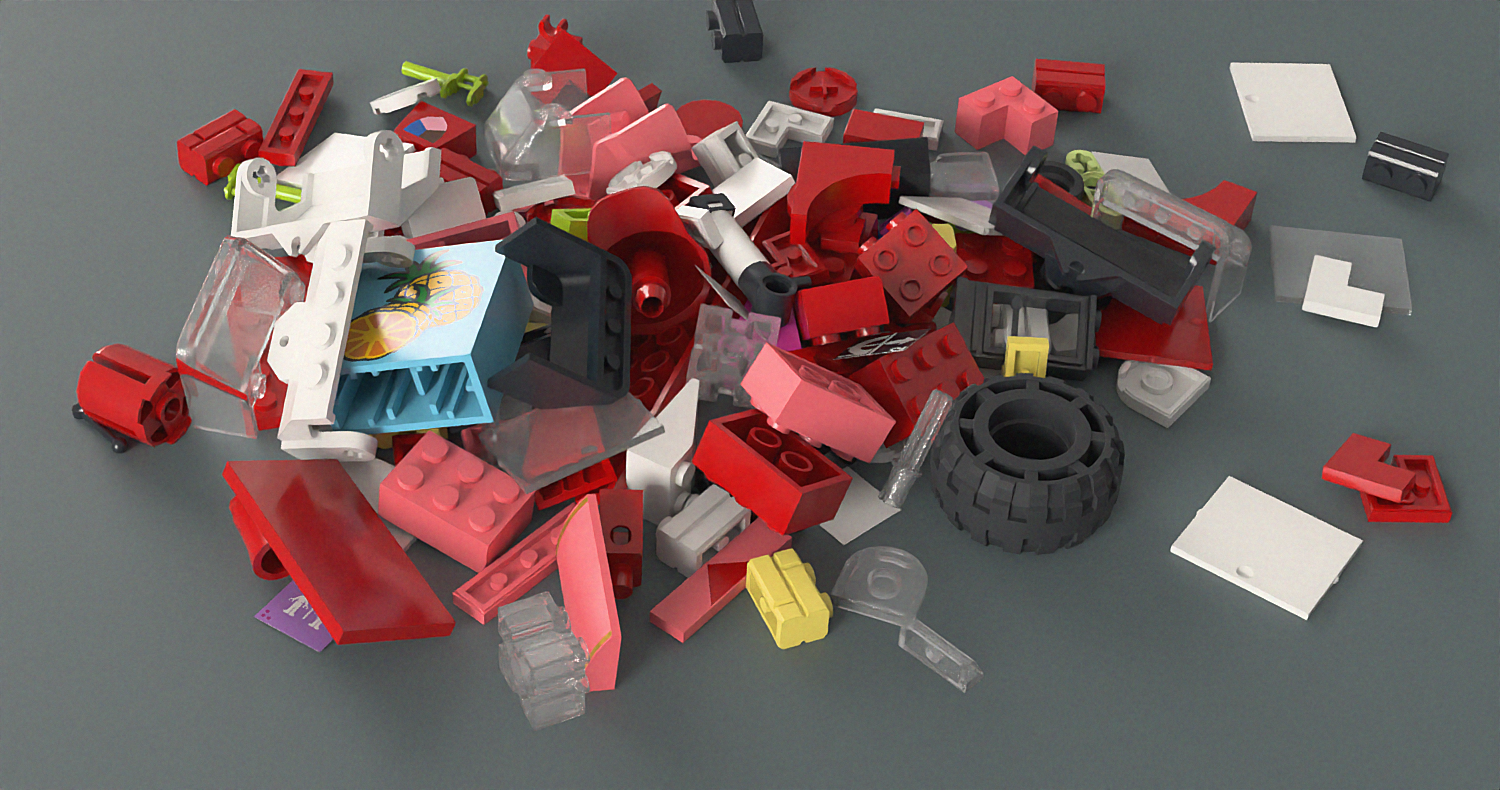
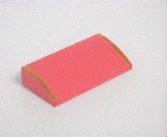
[555,494,622,692]

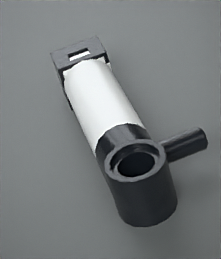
[688,193,812,328]

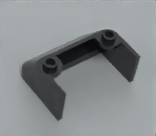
[487,217,632,410]

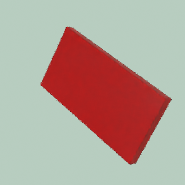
[222,459,456,645]

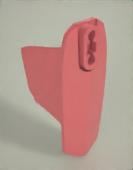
[512,77,702,218]

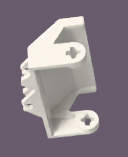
[231,130,442,263]

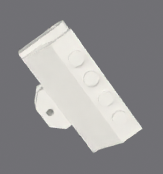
[267,219,415,462]

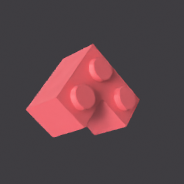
[955,76,1059,156]

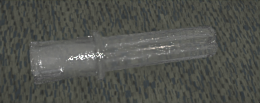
[878,389,953,509]

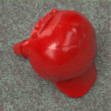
[587,186,712,337]

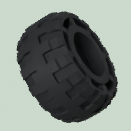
[929,373,1125,555]

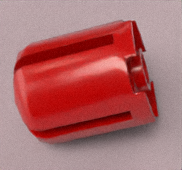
[76,343,200,448]

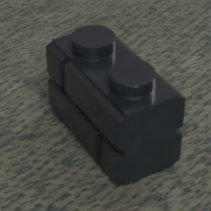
[706,0,764,63]
[1362,132,1449,201]

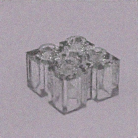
[686,304,781,409]
[498,591,590,731]

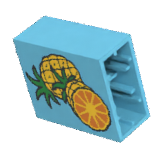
[330,240,534,435]

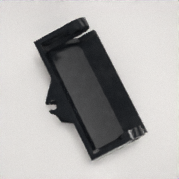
[988,146,1217,325]

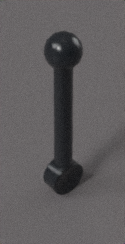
[72,403,128,454]

